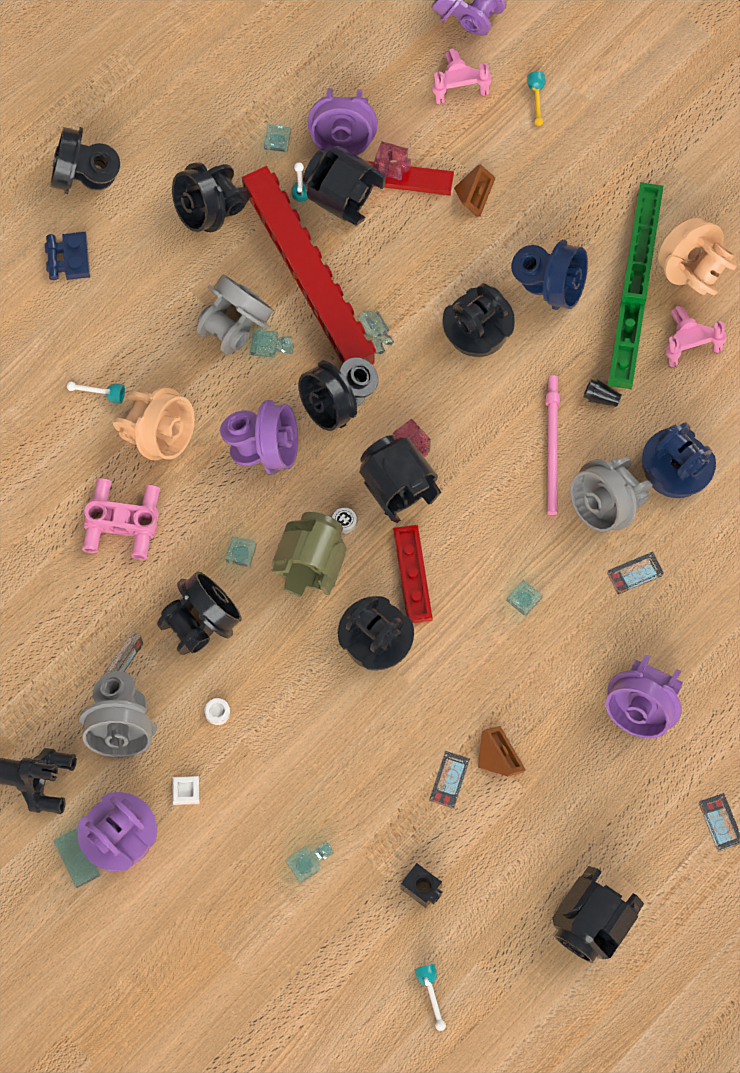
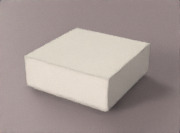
[173,776,200,805]

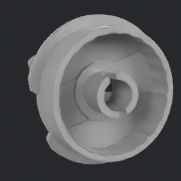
[197,274,274,355]
[570,457,653,532]
[79,671,157,757]

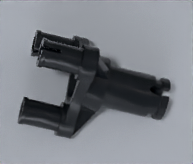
[0,748,77,814]

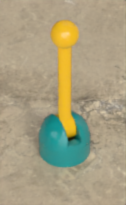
[527,72,546,126]

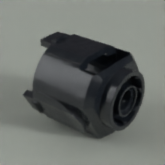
[303,145,386,226]
[359,435,442,523]
[552,866,644,963]

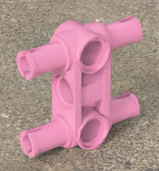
[82,478,160,560]

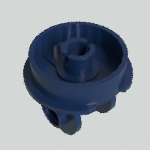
[511,239,588,310]
[642,422,716,498]

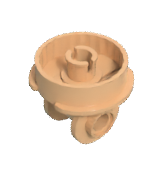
[658,218,738,295]
[113,387,195,460]

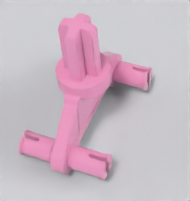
[432,49,491,104]
[666,306,726,367]

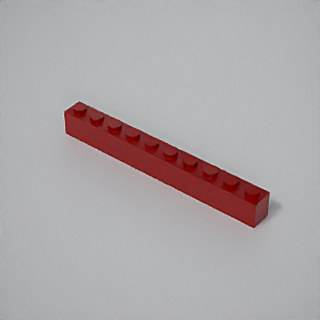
[242,166,377,365]

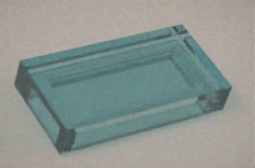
[53,828,100,888]

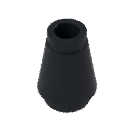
[584,379,622,407]

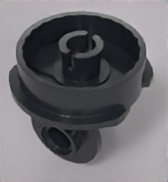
[50,127,120,195]
[172,162,250,233]
[442,283,515,357]
[298,358,378,431]
[157,571,242,655]
[338,596,414,671]

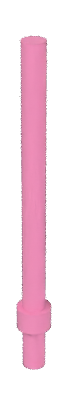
[546,375,560,515]

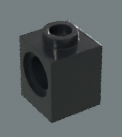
[400,863,443,908]

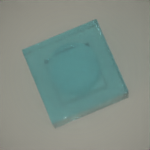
[264,125,291,152]
[225,536,257,568]
[506,580,543,617]

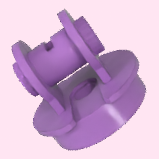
[431,0,506,36]
[308,88,378,155]
[220,400,298,475]
[606,654,683,739]
[77,792,157,871]

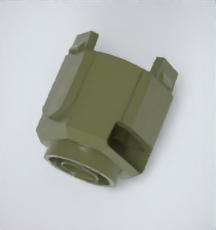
[272,512,347,597]

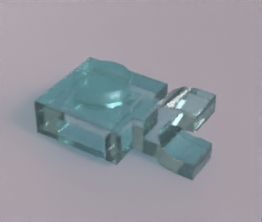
[358,311,394,354]
[250,330,294,358]
[285,841,334,884]

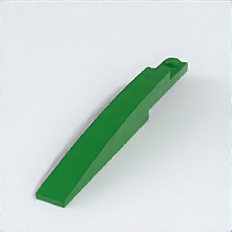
[608,182,664,390]

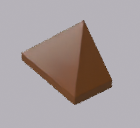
[454,164,495,217]
[478,726,526,777]

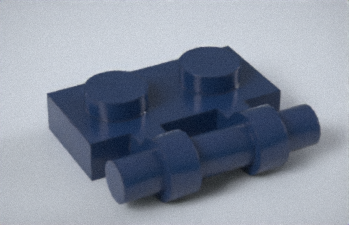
[44,231,90,280]

